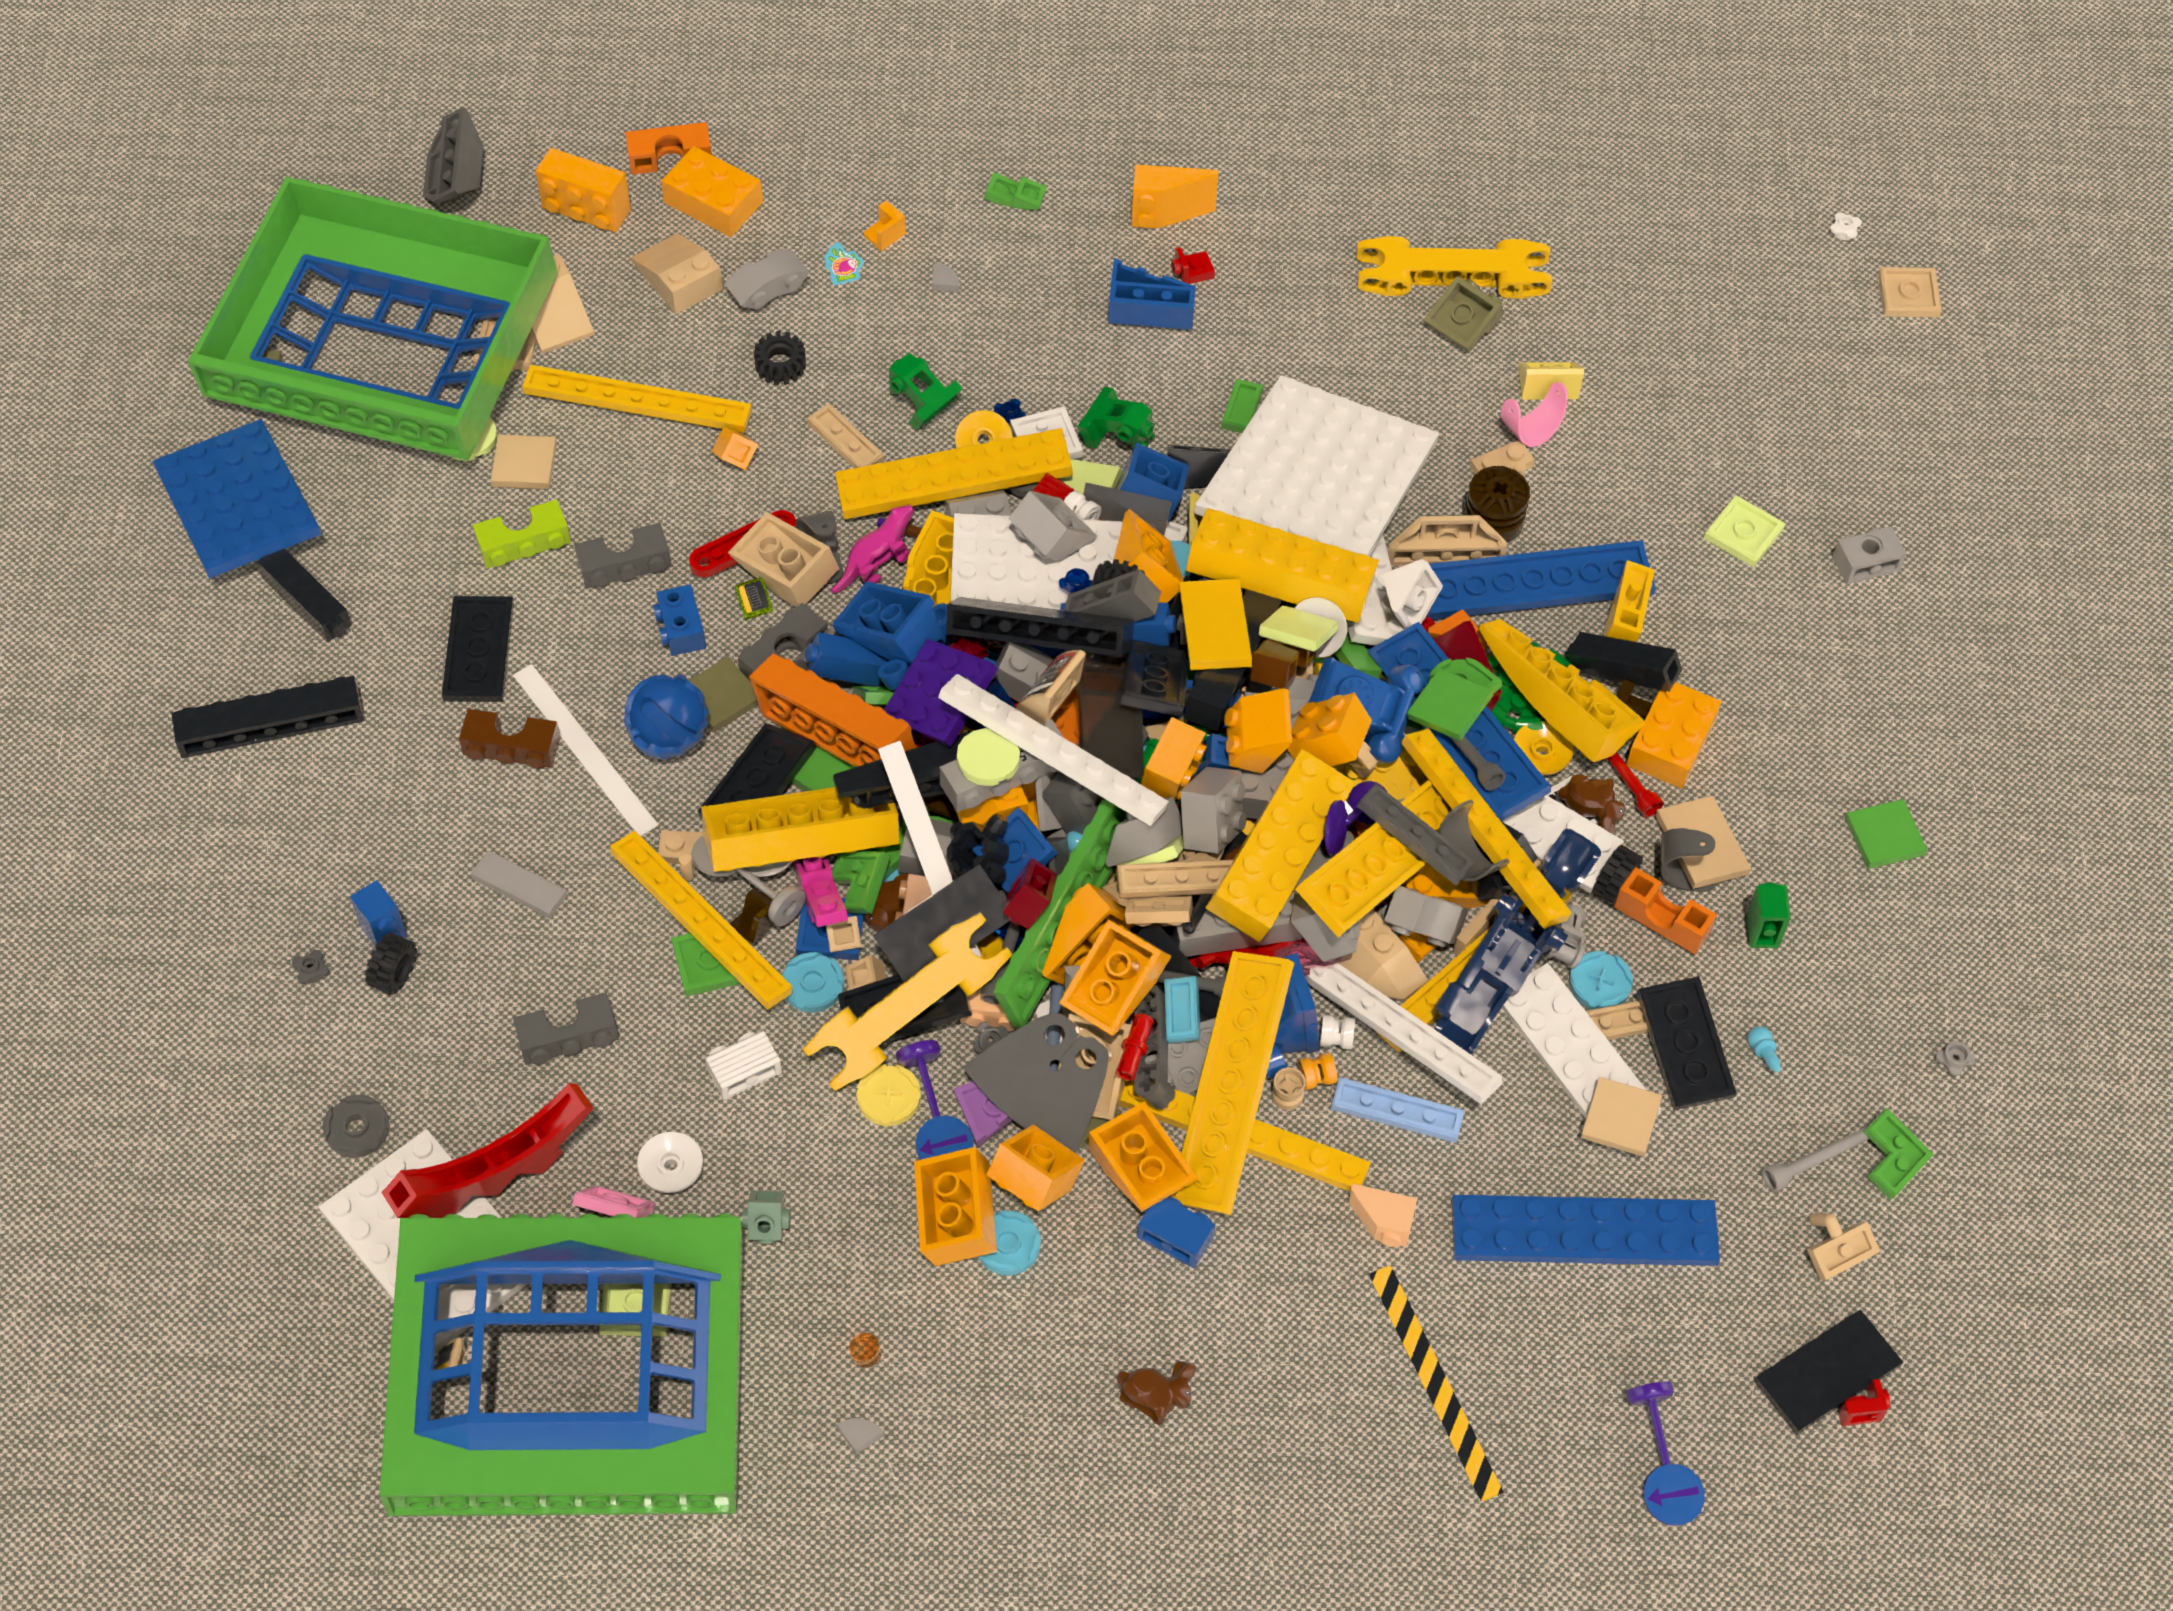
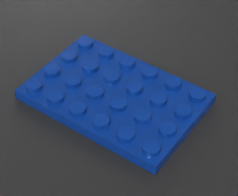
[152,419,321,579]

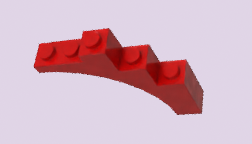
[381,1083,594,1218]

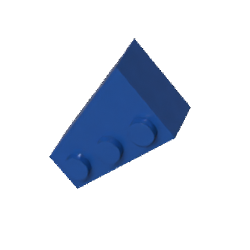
[1108,258,1196,330]

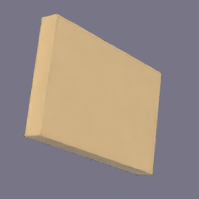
[1655,796,1751,889]

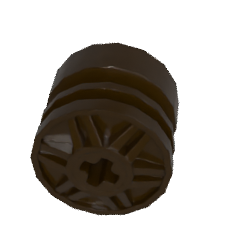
[1464,466,1530,542]

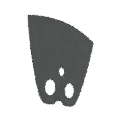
[964,1013,1108,1153]

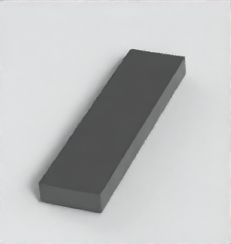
[1357,783,1475,885]

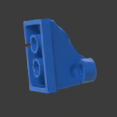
[832,581,950,691]
[1309,657,1424,764]
[1266,953,1320,1078]

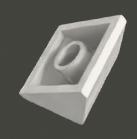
[1382,559,1443,629]

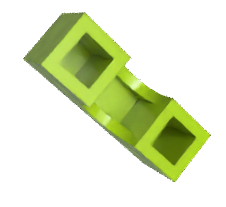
[472,499,571,569]

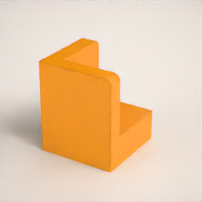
[864,200,906,252]
[712,426,758,470]

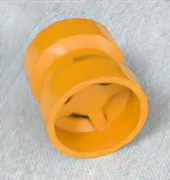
[1297,1052,1337,1090]

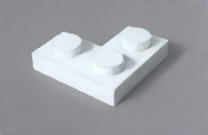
[1010,406,1083,459]

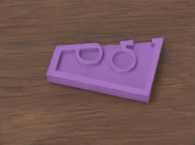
[954,1081,1012,1147]

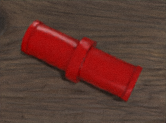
[1115,1013,1154,1081]

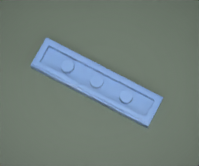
[1331,1077,1465,1143]

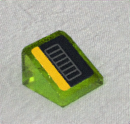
[735,577,774,620]

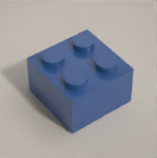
[1118,442,1189,522]

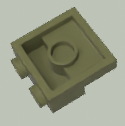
[1423,276,1504,353]

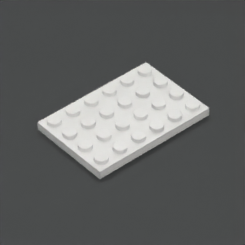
[951,513,1123,610]
[318,1129,528,1353]

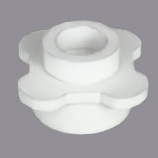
[1830,213,1862,240]

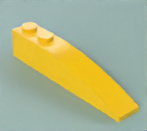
[903,510,954,607]
[1479,619,1646,762]

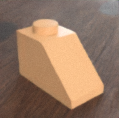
[1349,1184,1417,1247]

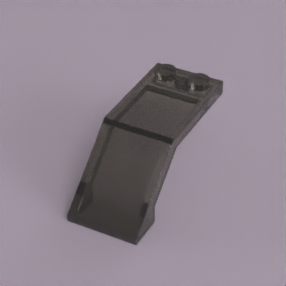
[1064,650,1144,778]

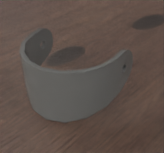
[796,510,844,583]
[1439,800,1510,881]
[1661,828,1716,892]

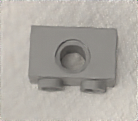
[1832,527,1906,585]

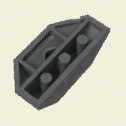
[423,107,483,204]

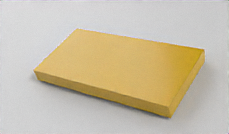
[1179,579,1252,670]

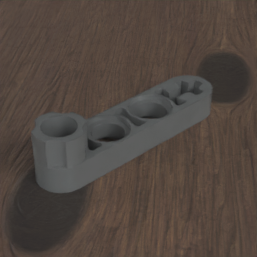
[1134,985,1175,1109]

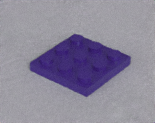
[884,639,998,747]

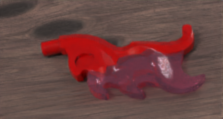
[1196,936,1343,976]

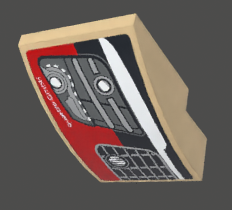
[1015,650,1086,726]

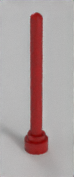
[1607,752,1664,818]

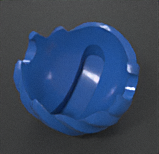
[624,673,709,760]

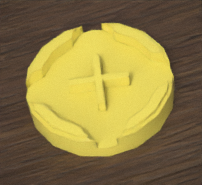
[857,1064,921,1127]

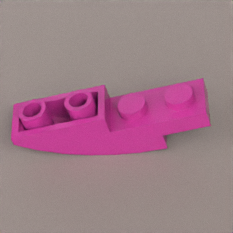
[792,856,848,927]

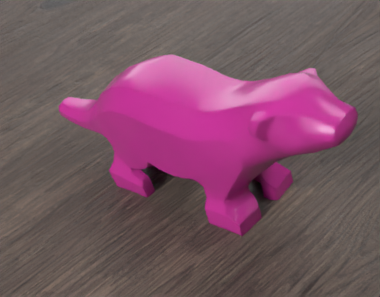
[831,504,914,594]

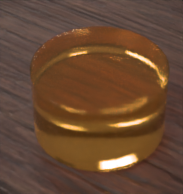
[849,1333,882,1368]

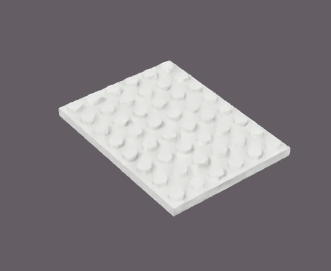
[1194,375,1439,556]

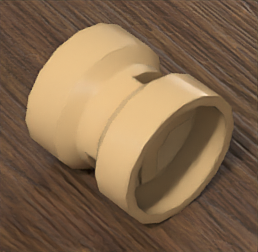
[1272,1067,1306,1110]

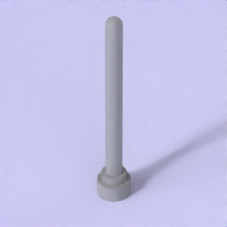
[1762,1115,1899,1192]

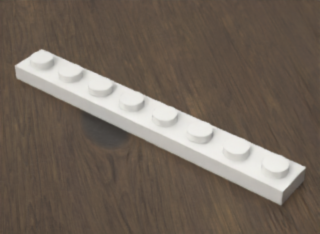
[938,674,1169,826]
[1296,944,1502,1104]

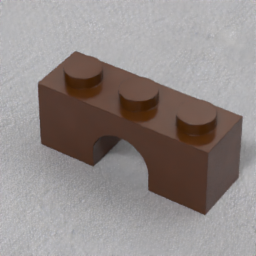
[1249,639,1316,689]
[459,709,561,768]

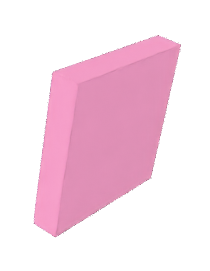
[572,1185,655,1218]

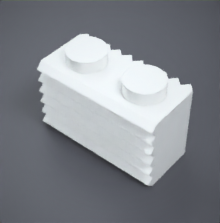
[705,1031,782,1100]

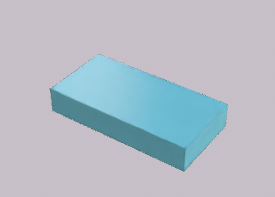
[1164,976,1201,1044]

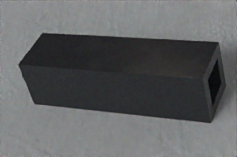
[257,548,351,643]
[1567,632,1682,692]

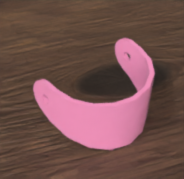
[1500,382,1568,447]

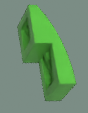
[984,172,1047,210]

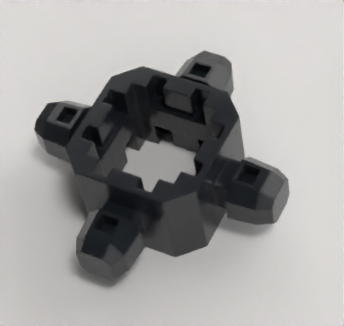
[946,813,1009,884]

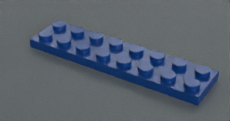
[1426,540,1656,620]
[1367,622,1551,821]
[1451,1195,1720,1266]

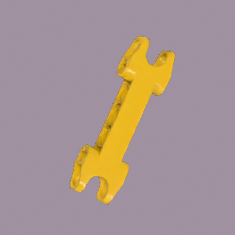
[1356,236,1552,299]
[803,912,1012,1091]

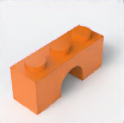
[625,122,712,175]
[1614,867,1718,955]

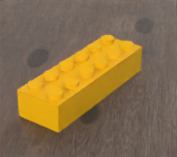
[1186,508,1379,623]
[1205,749,1355,942]
[701,787,900,872]

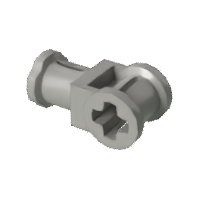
[1543,904,1587,969]

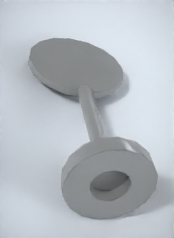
[691,836,806,927]

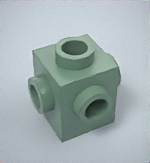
[742,1190,790,1244]

